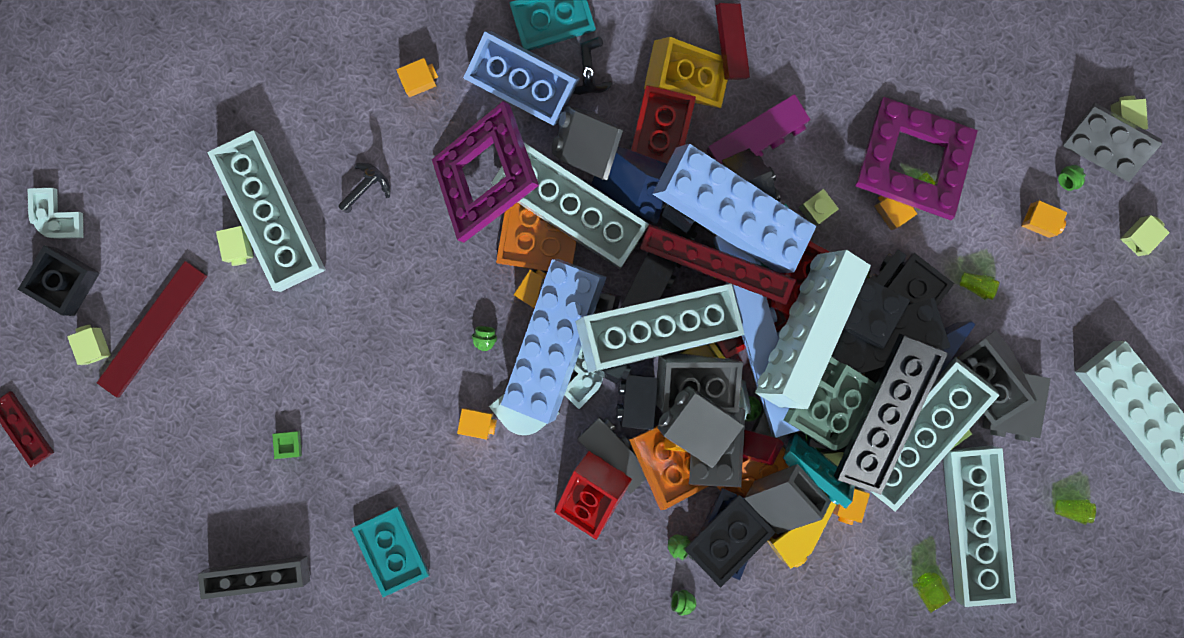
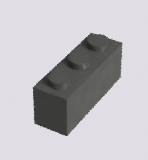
[577,417,646,494]

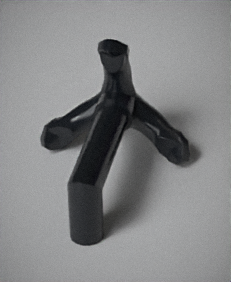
[573,36,613,95]
[339,163,390,213]

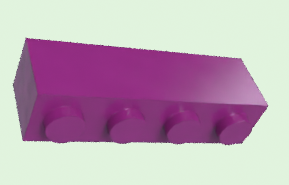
[706,94,811,165]

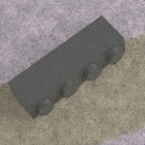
[198,556,310,599]

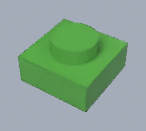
[272,431,302,459]

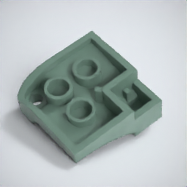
[783,357,876,450]

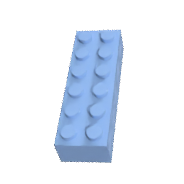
[653,144,816,273]
[501,259,606,424]

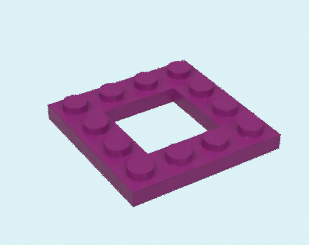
[855,97,978,220]
[432,101,539,243]

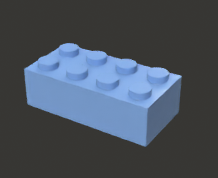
[463,31,580,125]

